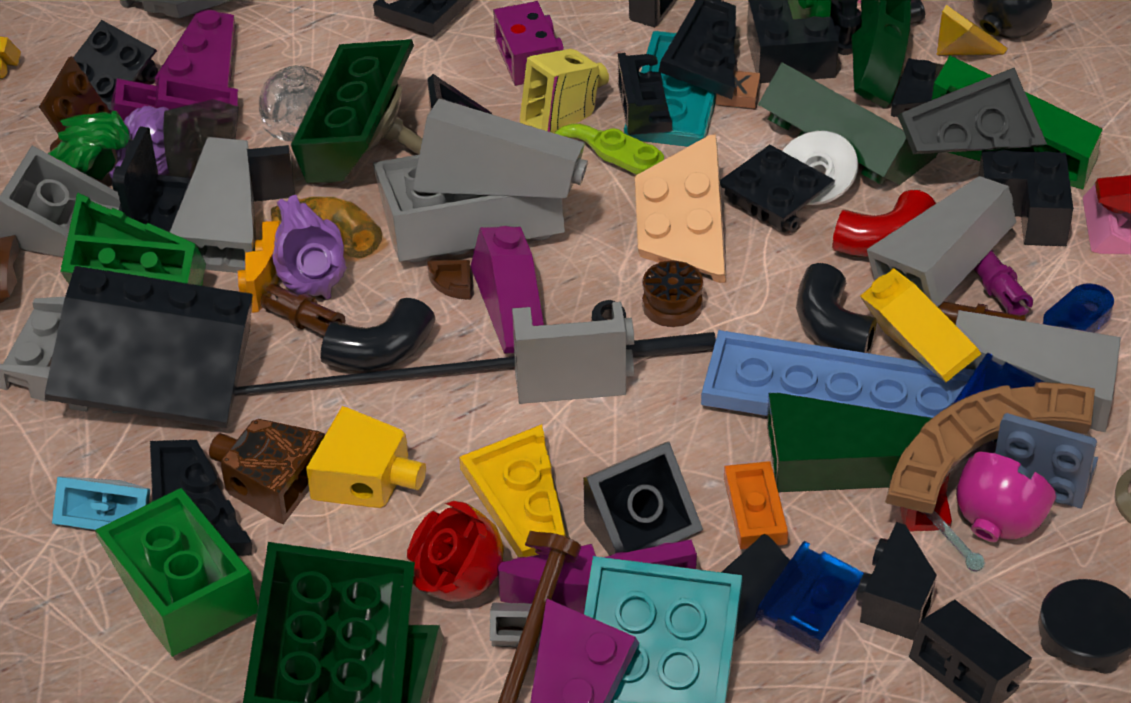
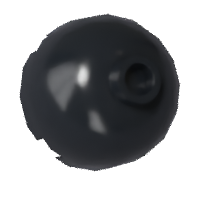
[972,0,1052,38]

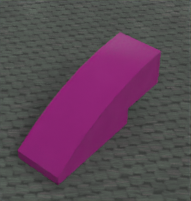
[110,74,238,131]

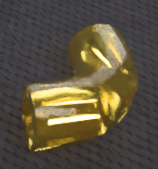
[271,196,382,258]

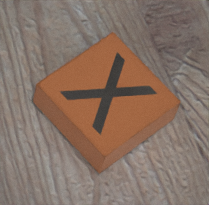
[716,71,760,109]

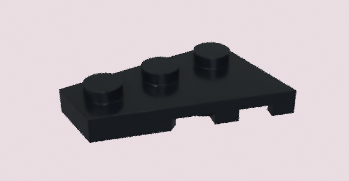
[658,0,736,99]
[150,439,252,556]

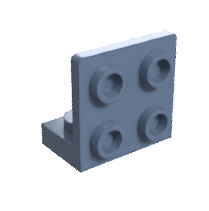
[995,413,1098,509]

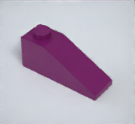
[470,226,544,354]

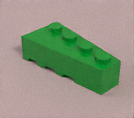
[932,55,1103,190]

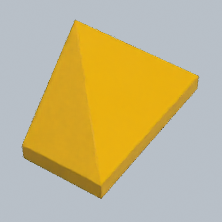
[937,5,1008,55]

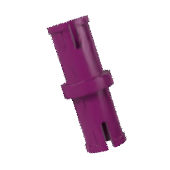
[974,249,1033,316]

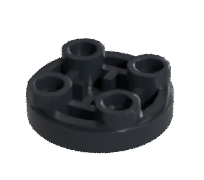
[1038,579,1131,674]

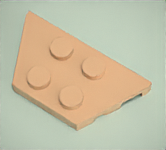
[635,134,726,283]

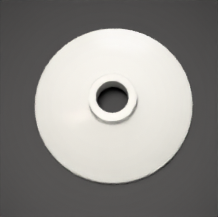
[782,131,858,205]

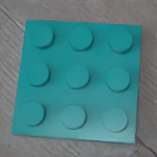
[584,556,743,703]

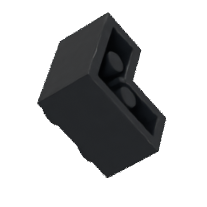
[747,0,839,84]
[978,150,1074,246]

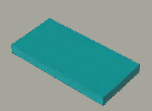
[624,31,716,147]

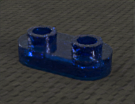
[1042,283,1114,333]

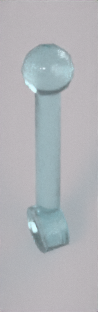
[918,511,985,572]

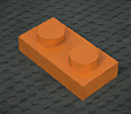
[724,461,788,550]

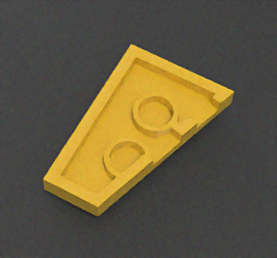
[459,424,565,557]

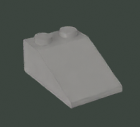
[0,145,120,257]

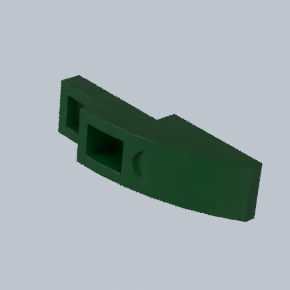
[852,0,911,108]

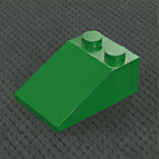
[95,488,258,657]

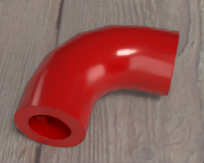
[832,190,936,257]

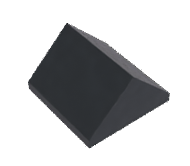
[583,441,703,556]

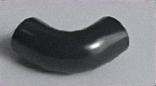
[796,263,877,354]
[320,298,436,372]

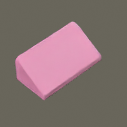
[1083,185,1131,254]

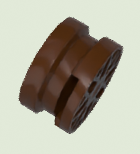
[642,260,704,327]

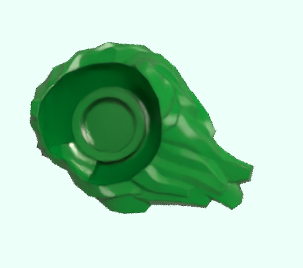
[48,111,130,180]

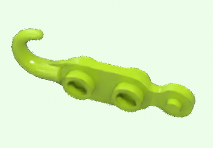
[555,124,665,175]

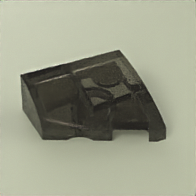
[163,99,239,178]

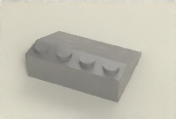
[373,155,565,262]

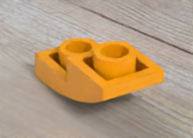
[238,221,280,313]

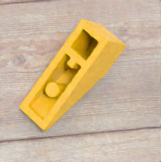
[860,269,981,382]

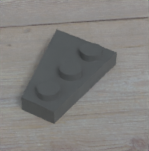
[898,68,1047,154]

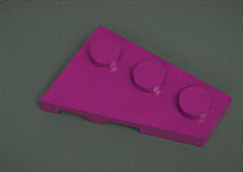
[154,10,236,87]
[530,598,639,703]

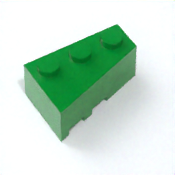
[60,192,206,286]

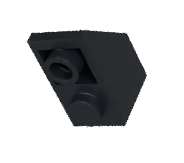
[856,522,937,641]

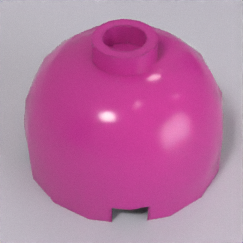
[956,452,1057,542]

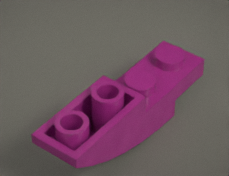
[498,539,697,614]

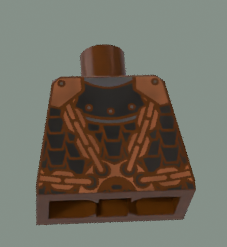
[209,419,325,525]

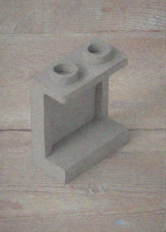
[512,302,634,404]

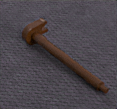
[498,531,581,703]

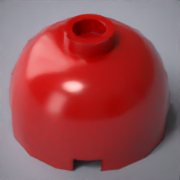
[407,501,504,603]

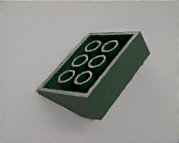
[243,542,415,703]

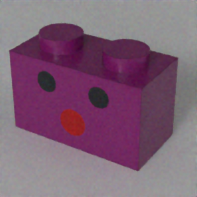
[493,1,564,86]

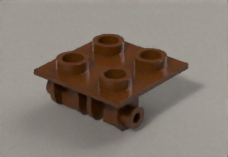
[39,56,110,151]

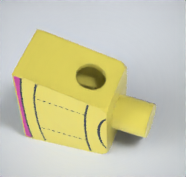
[519,49,609,133]

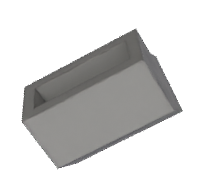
[490,603,541,648]

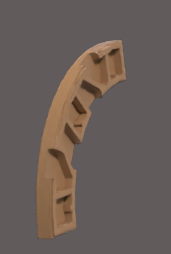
[885,382,1095,514]

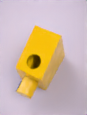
[306,406,426,508]

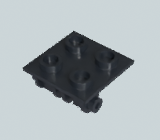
[73,20,158,112]
[720,145,835,233]

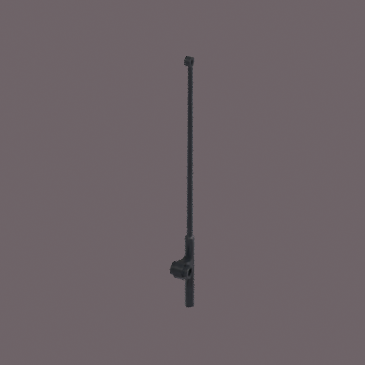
[235,300,716,396]

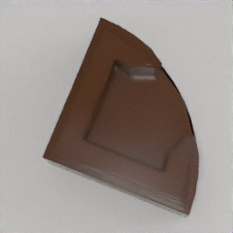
[427,260,471,300]

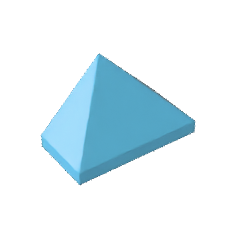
[52,476,150,530]

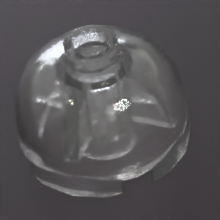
[259,65,324,141]

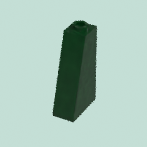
[766,393,932,493]

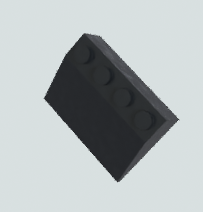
[45,266,253,428]

